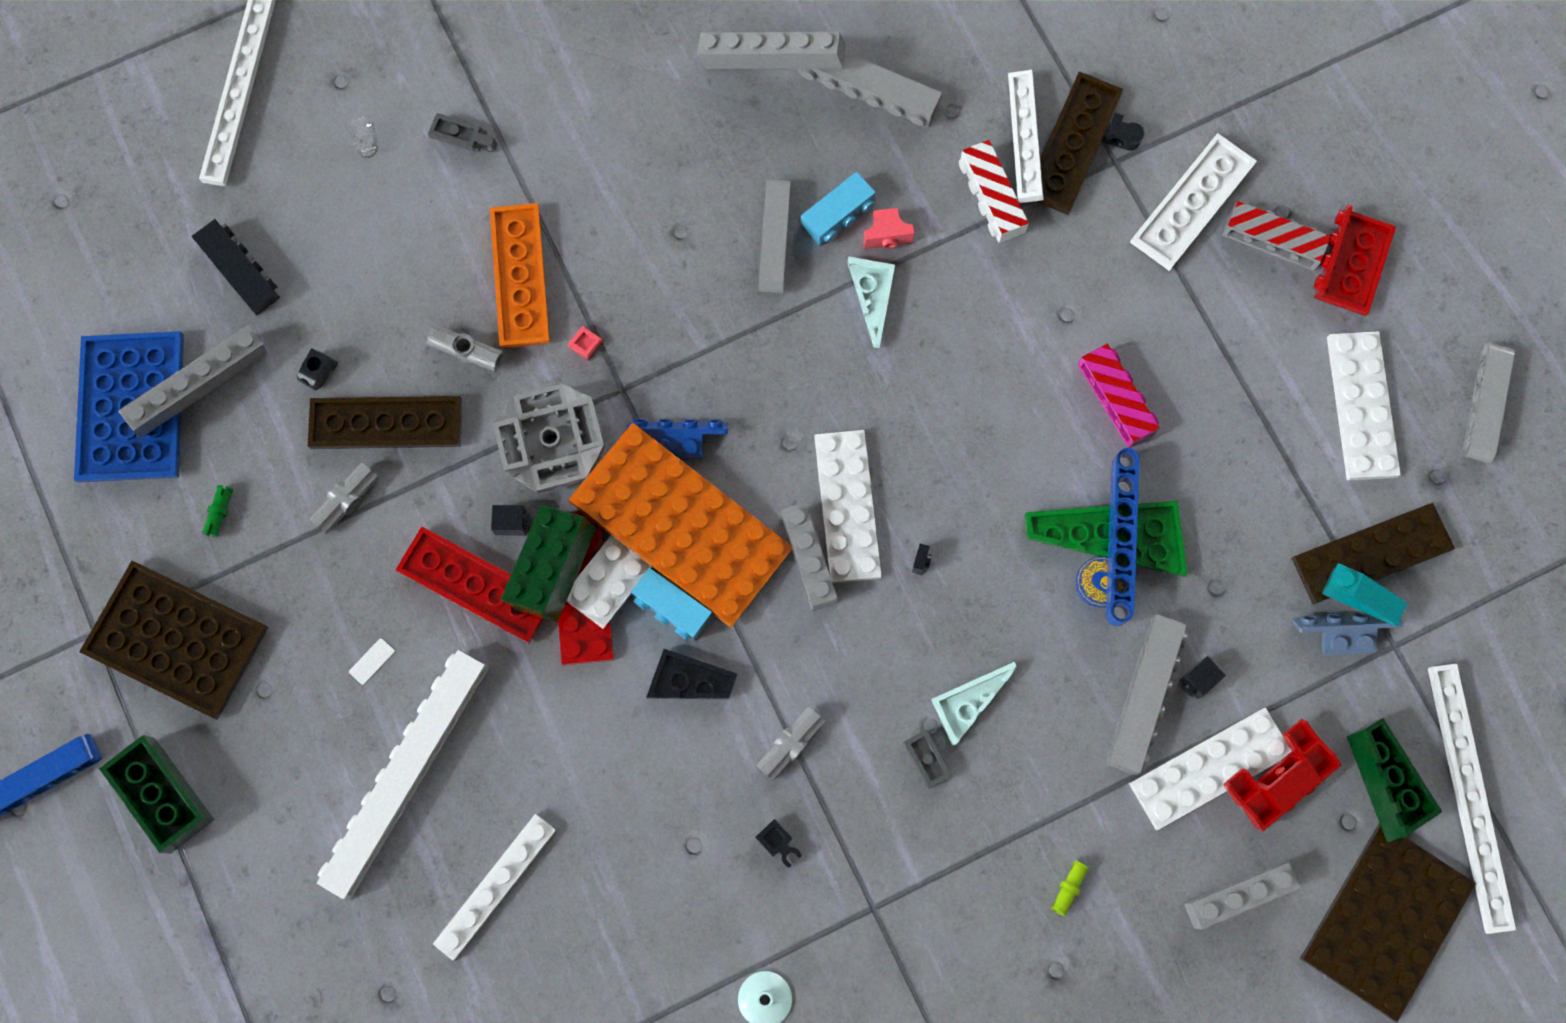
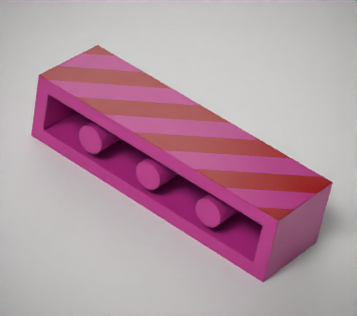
[1078,343,1160,448]

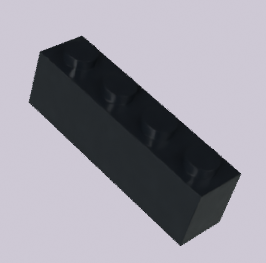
[191,219,280,315]

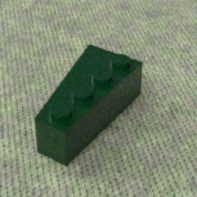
[1347,718,1442,842]

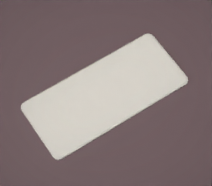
[349,638,395,685]

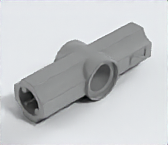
[426,324,504,372]
[309,462,379,534]
[756,707,825,781]

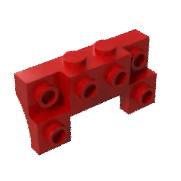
[1223,719,1342,832]

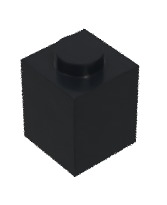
[491,505,531,536]
[1180,656,1226,699]

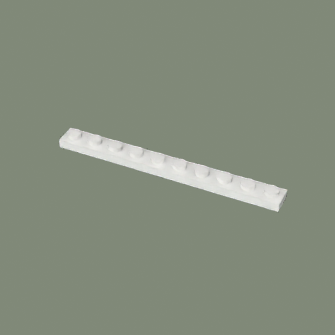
[199,0,276,186]
[1428,664,1516,934]

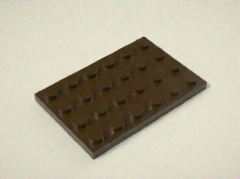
[79,561,268,720]
[1300,823,1476,1022]

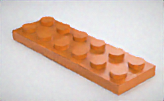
[489,203,550,349]

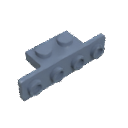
[1292,612,1403,655]

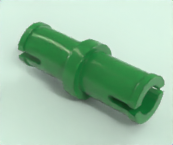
[202,485,233,538]

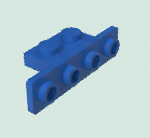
[626,419,728,458]

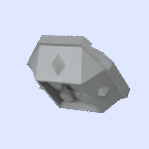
[493,383,605,493]

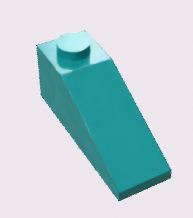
[1322,563,1408,627]

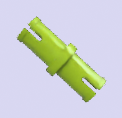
[1050,861,1089,917]

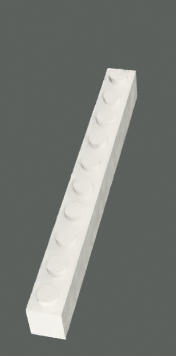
[316,650,489,900]

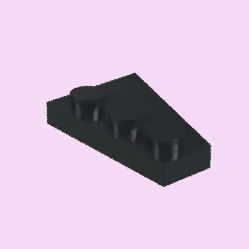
[646,649,737,699]

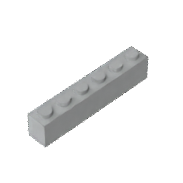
[697,31,846,69]
[798,52,942,127]
[118,325,267,439]
[1105,614,1188,775]

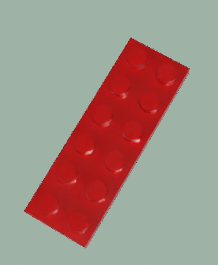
[558,511,614,666]
[395,526,544,644]

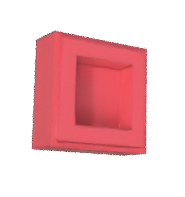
[568,326,603,361]

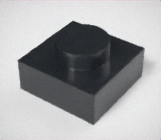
[911,543,932,575]

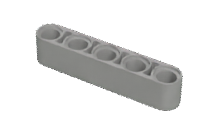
[759,179,791,294]
[1462,343,1515,463]

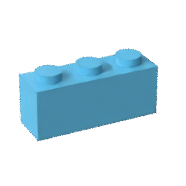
[801,172,876,246]
[631,568,713,641]

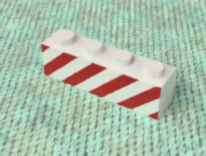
[959,140,1029,243]

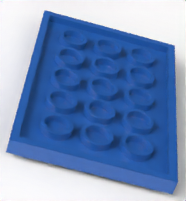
[74,331,184,483]

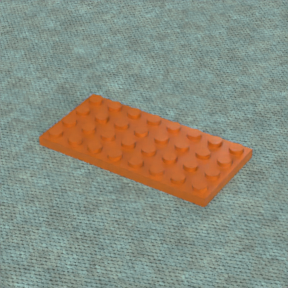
[568,423,792,628]

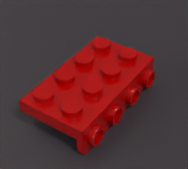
[1313,204,1396,316]

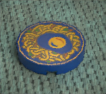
[1076,557,1126,608]

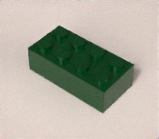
[501,505,597,623]
[99,735,214,854]

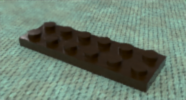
[1034,71,1123,215]
[308,396,462,449]
[1291,503,1455,605]

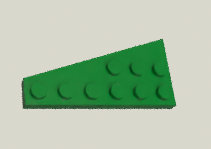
[1024,501,1188,577]

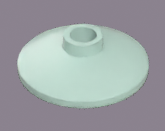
[738,971,792,1023]

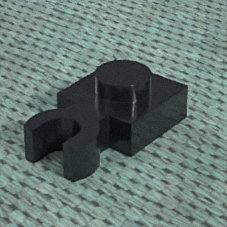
[755,819,802,868]

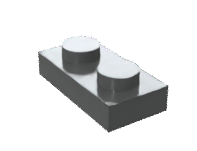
[903,729,952,789]

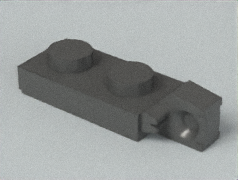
[428,113,497,152]

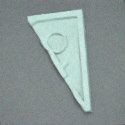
[848,257,895,348]
[931,662,1017,746]

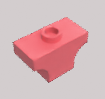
[863,208,914,249]

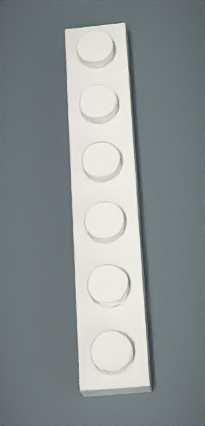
[1008,70,1044,203]
[433,814,557,961]

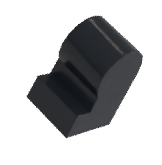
[1104,113,1144,151]
[297,348,339,391]

